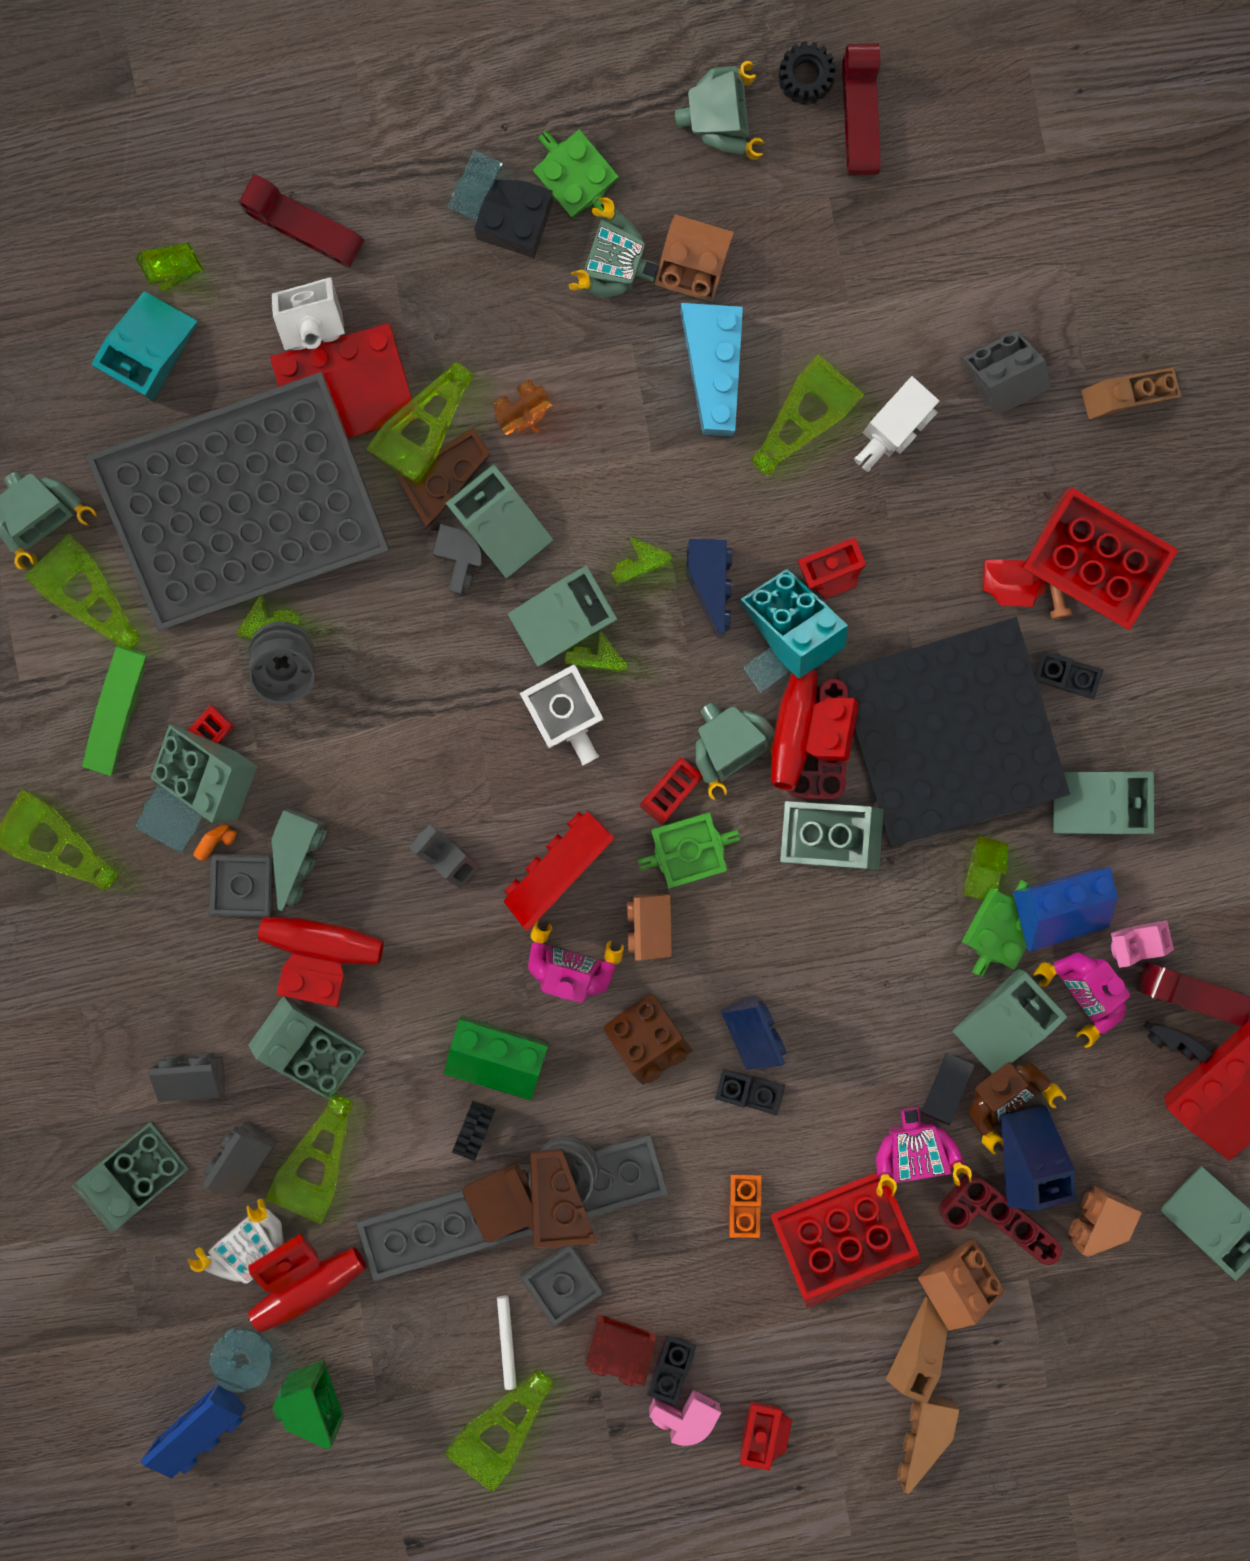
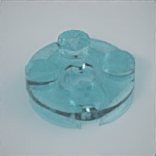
[209,1328,272,1393]

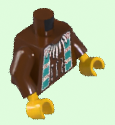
[969,1062,1066,1154]

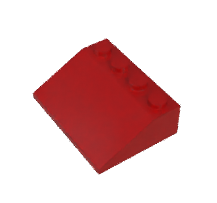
[270,323,418,439]
[1022,487,1179,631]
[503,811,615,931]
[1164,1020,1250,1161]
[770,1172,921,1309]

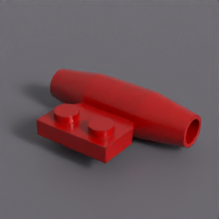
[771,669,859,790]
[258,917,384,1008]
[248,1234,366,1333]

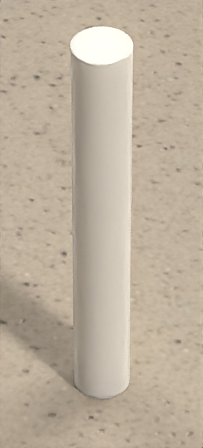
[497,1295,517,1390]

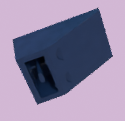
[686,539,732,638]
[720,995,787,1070]
[1001,1105,1077,1211]

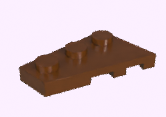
[395,427,490,529]
[530,1149,598,1249]

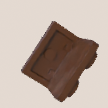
[604,994,693,1085]
[463,1162,533,1243]

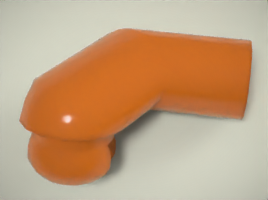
[193,824,237,861]

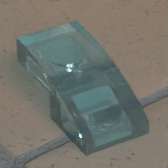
[448,150,503,220]
[742,647,790,693]

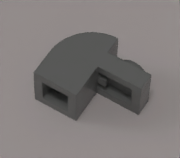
[433,524,483,596]
[409,824,480,889]

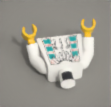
[187,1199,284,1284]

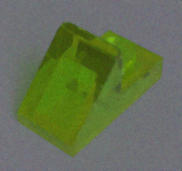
[135,242,203,291]
[611,537,673,586]
[237,595,303,640]
[565,630,627,672]
[963,836,1008,900]

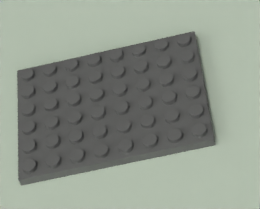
[86,371,390,631]

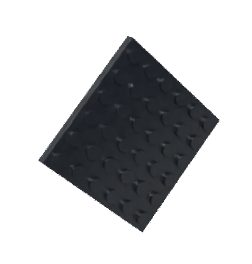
[838,617,1070,847]

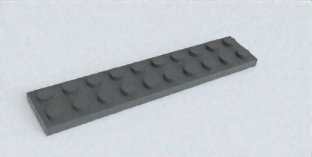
[356,1133,668,1281]

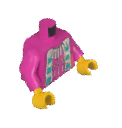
[528,921,624,1003]
[1033,953,1130,1048]
[876,1107,972,1197]

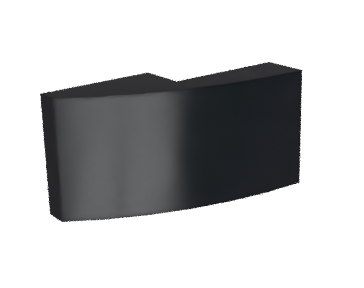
[1035,651,1103,700]
[1143,1021,1212,1063]
[921,1053,975,1126]
[715,1069,785,1115]
[646,1336,697,1405]

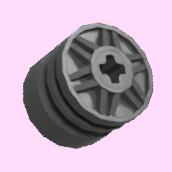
[249,621,315,704]
[528,1136,599,1205]

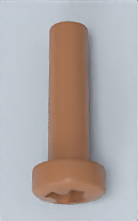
[1050,585,1072,620]

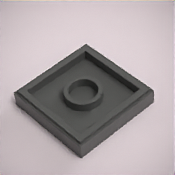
[209,854,273,917]
[520,1246,605,1327]

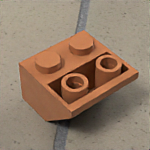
[654,214,734,303]
[627,893,672,960]
[1068,1185,1142,1257]
[918,1239,1005,1331]

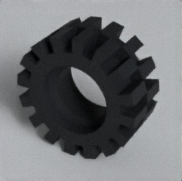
[778,41,836,105]
[452,1100,496,1161]

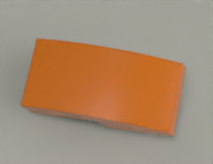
[729,1175,761,1238]

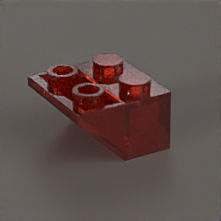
[585,1314,656,1386]

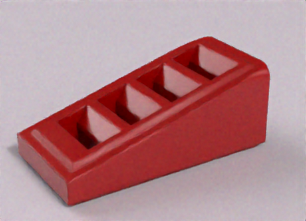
[187,705,236,744]
[640,757,703,825]

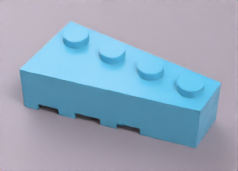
[680,303,743,437]

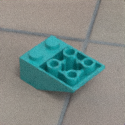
[91,291,198,402]
[740,569,848,679]

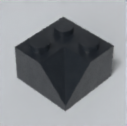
[474,179,554,259]

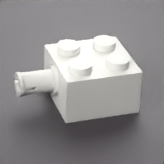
[272,277,345,350]
[854,376,939,472]
[520,664,604,766]

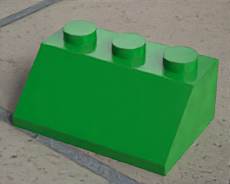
[443,1015,549,1101]
[273,1360,344,1449]

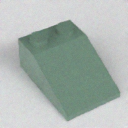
[780,801,884,870]

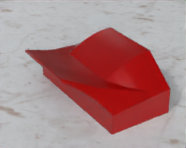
[797,537,867,599]
[982,560,1046,607]
[739,1401,792,1471]

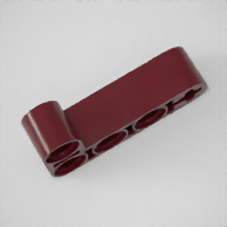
[842,43,880,176]
[238,174,364,268]
[786,679,848,799]
[1136,962,1250,1027]
[939,1173,1062,1265]

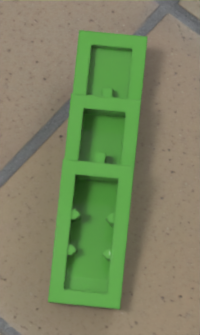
[82,645,148,776]

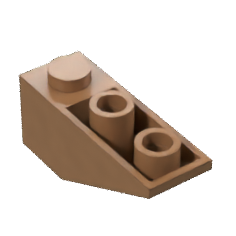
[1081,367,1181,420]
[885,1296,948,1404]
[897,1396,959,1494]

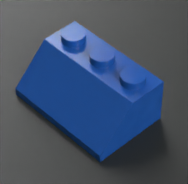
[1013,867,1118,951]
[140,1380,246,1478]

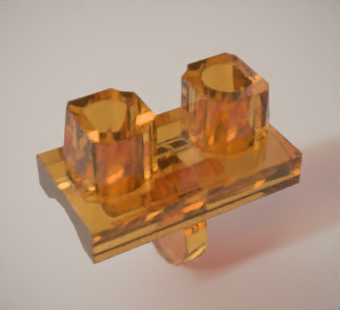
[493,380,552,435]

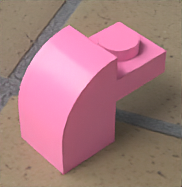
[1111,920,1174,968]
[649,1390,721,1446]

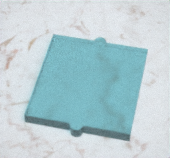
[135,784,203,853]

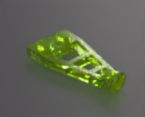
[751,354,864,476]
[366,362,474,484]
[24,534,141,649]
[0,789,118,891]
[266,1095,354,1224]
[444,1370,554,1492]

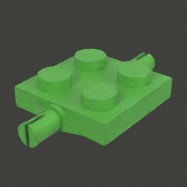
[533,129,619,219]
[637,812,741,888]
[962,880,1031,978]

